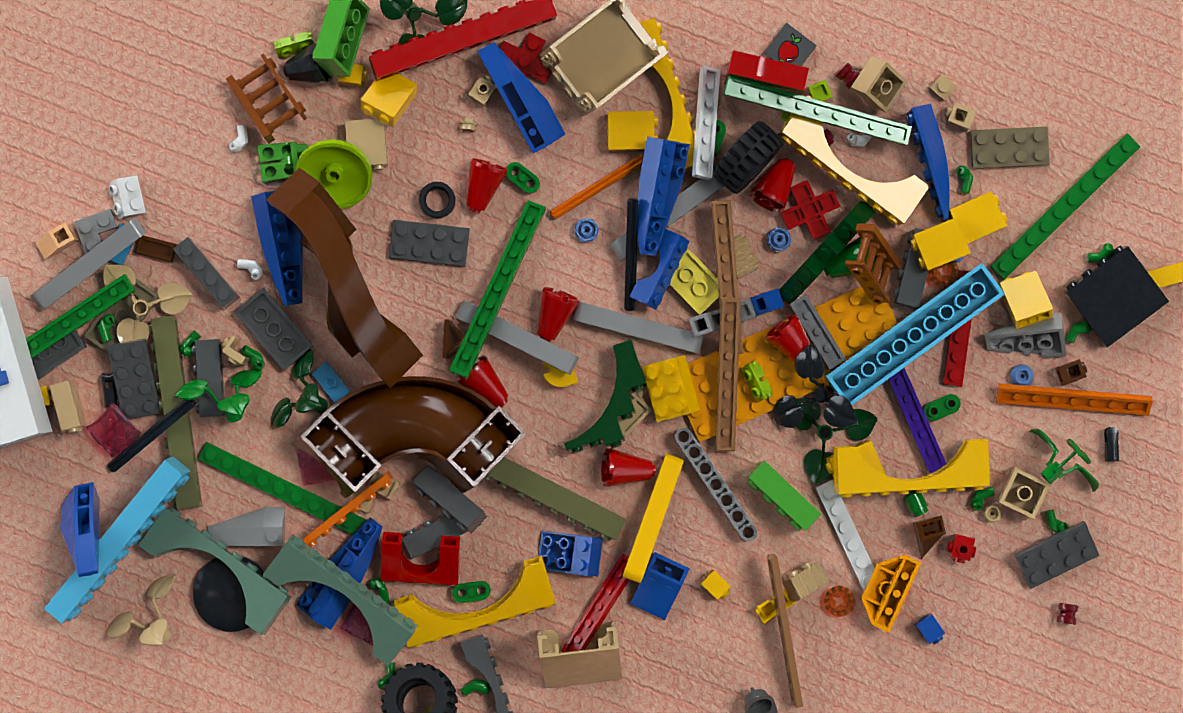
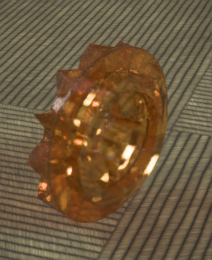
[928,262,959,287]
[824,586,855,617]

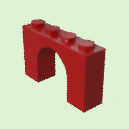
[381,532,461,585]

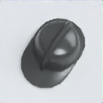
[744,687,778,713]

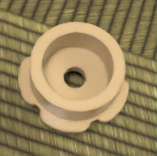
[459,118,478,133]
[982,504,1001,523]

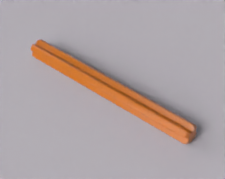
[550,152,644,219]

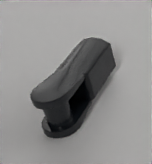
[101,372,118,408]
[1104,427,1119,462]

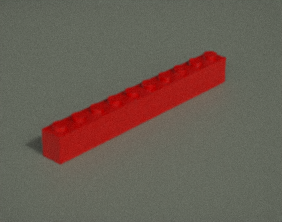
[369,0,558,81]

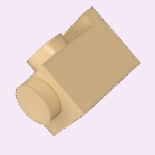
[468,75,497,107]
[945,103,976,131]
[370,472,401,500]

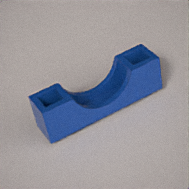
[629,229,690,310]

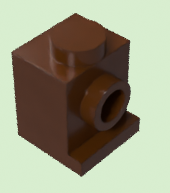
[1055,359,1087,386]

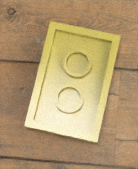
[670,248,719,315]

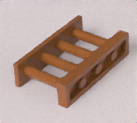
[226,53,307,144]
[845,223,902,304]

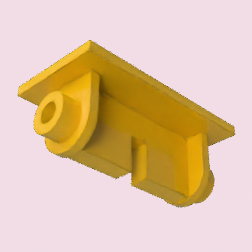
[755,589,796,624]

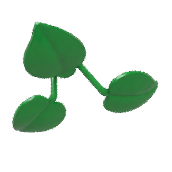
[175,369,262,423]
[1029,429,1099,492]

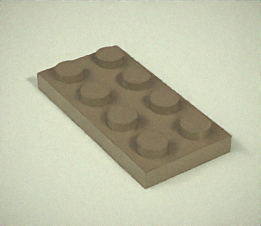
[970,126,1050,169]
[84,279,159,353]

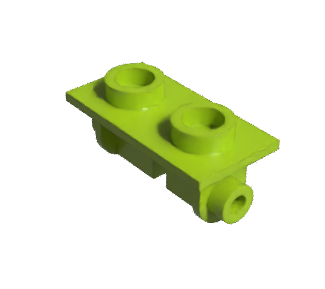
[274,31,314,58]
[741,361,773,402]

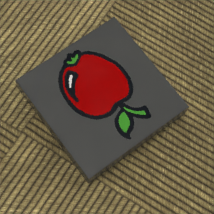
[763,23,817,66]

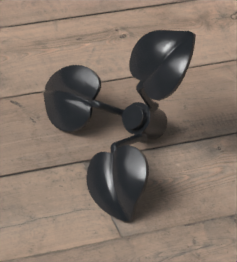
[773,344,858,428]

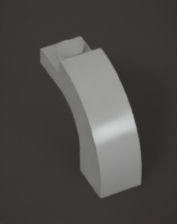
[689,299,757,337]

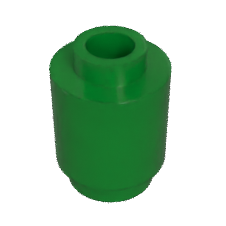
[902,490,928,517]

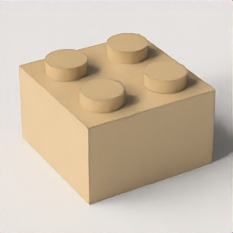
[851,56,907,113]
[997,468,1051,519]

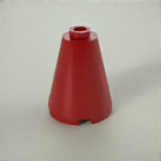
[466,158,507,213]
[750,158,796,213]
[537,287,579,342]
[765,314,810,363]
[456,355,508,407]
[601,448,656,487]

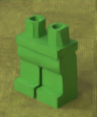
[257,141,308,184]

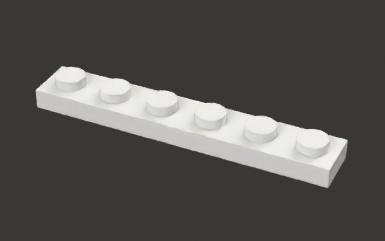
[692,66,720,180]
[815,480,874,591]

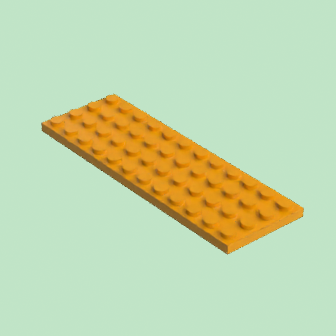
[687,281,898,442]

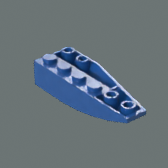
[477,42,565,154]
[905,104,950,221]
[638,137,690,256]
[251,191,303,306]
[60,482,100,577]
[296,517,383,630]

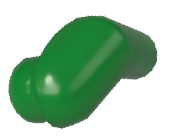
[1087,243,1114,263]
[98,314,115,343]
[179,330,201,357]
[241,345,265,370]

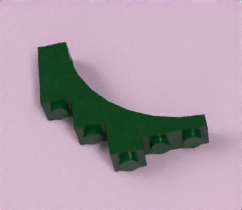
[779,200,876,304]
[564,339,647,454]

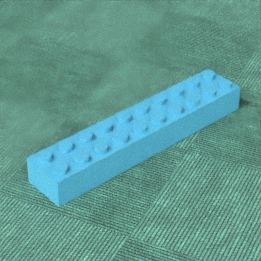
[824,263,1005,405]
[44,456,191,624]

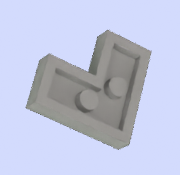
[74,209,118,254]

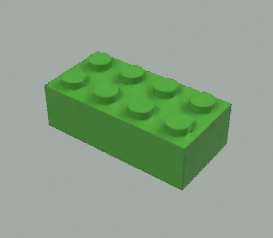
[312,0,370,77]
[747,461,821,531]

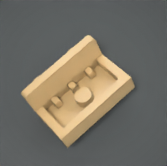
[222,335,250,366]

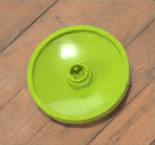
[295,139,373,209]

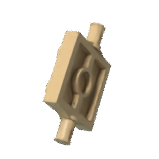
[598,385,653,437]

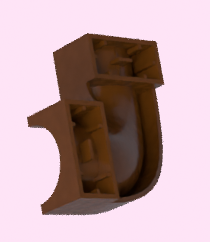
[266,168,423,388]
[291,376,526,499]

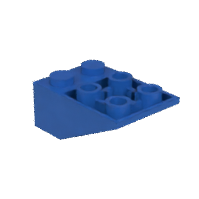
[539,531,603,577]
[630,552,690,620]

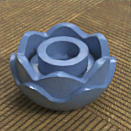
[575,218,599,242]
[767,227,791,251]
[1010,364,1034,386]

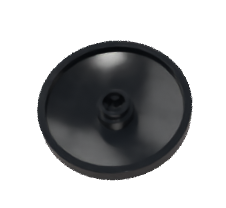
[193,556,264,632]

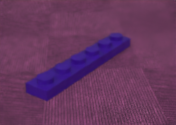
[888,368,947,473]

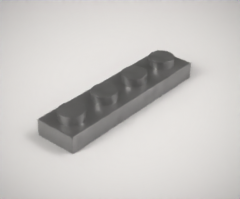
[789,294,846,370]

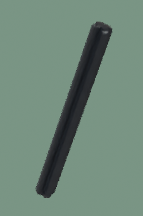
[624,198,639,311]
[107,399,196,472]

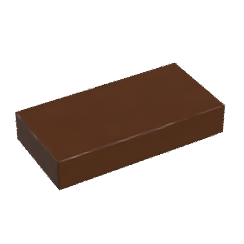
[134,235,177,263]

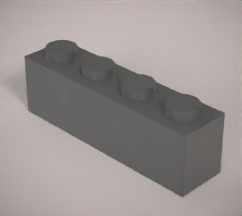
[893,228,928,309]
[173,237,240,309]
[192,339,225,418]
[413,465,487,534]
[403,514,482,559]

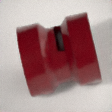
[835,63,860,89]
[1057,603,1079,625]

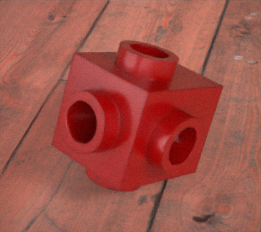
[947,534,976,564]

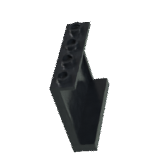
[1063,245,1169,348]

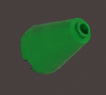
[824,237,876,278]

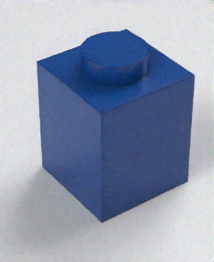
[751,289,784,316]
[914,613,945,644]

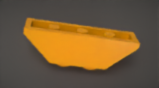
[861,554,922,633]

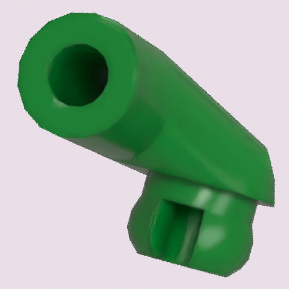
[956,166,973,194]
[1065,321,1092,344]
[971,487,995,511]
[1045,509,1069,533]
[370,577,390,604]
[377,662,396,689]
[461,679,491,696]

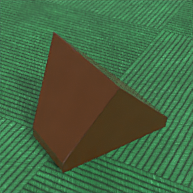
[442,319,465,359]
[912,515,946,559]

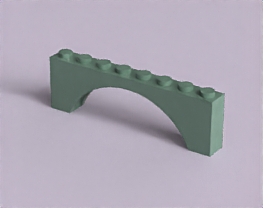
[138,507,291,635]
[263,534,418,666]

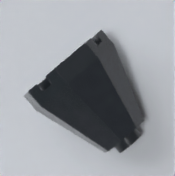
[284,43,332,84]

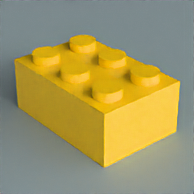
[642,355,700,422]

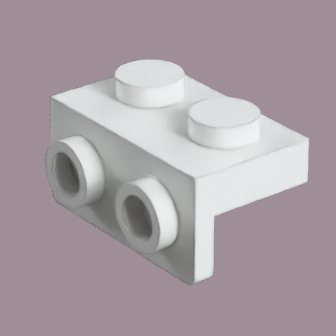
[109,176,146,220]

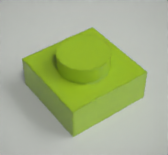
[807,79,833,102]

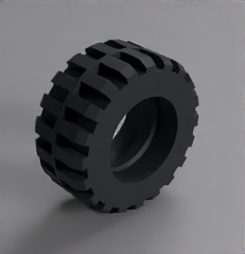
[713,121,783,194]
[381,663,458,713]

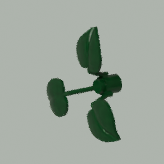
[380,0,468,45]
[271,349,328,429]
[796,398,878,483]

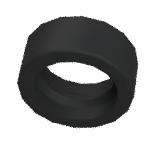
[419,182,456,219]

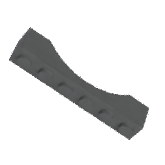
[461,634,513,713]

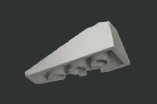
[985,313,1067,358]
[208,507,285,546]

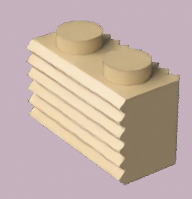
[734,234,760,279]
[782,561,829,602]

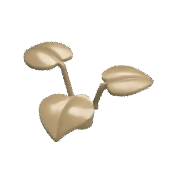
[103,264,193,343]
[106,574,176,646]

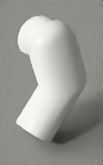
[229,125,248,152]
[847,133,873,147]
[237,259,263,280]

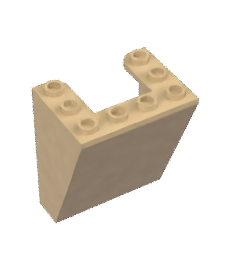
[539,0,668,115]
[537,621,622,688]

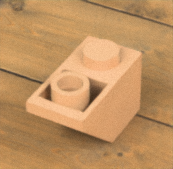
[36,222,79,260]

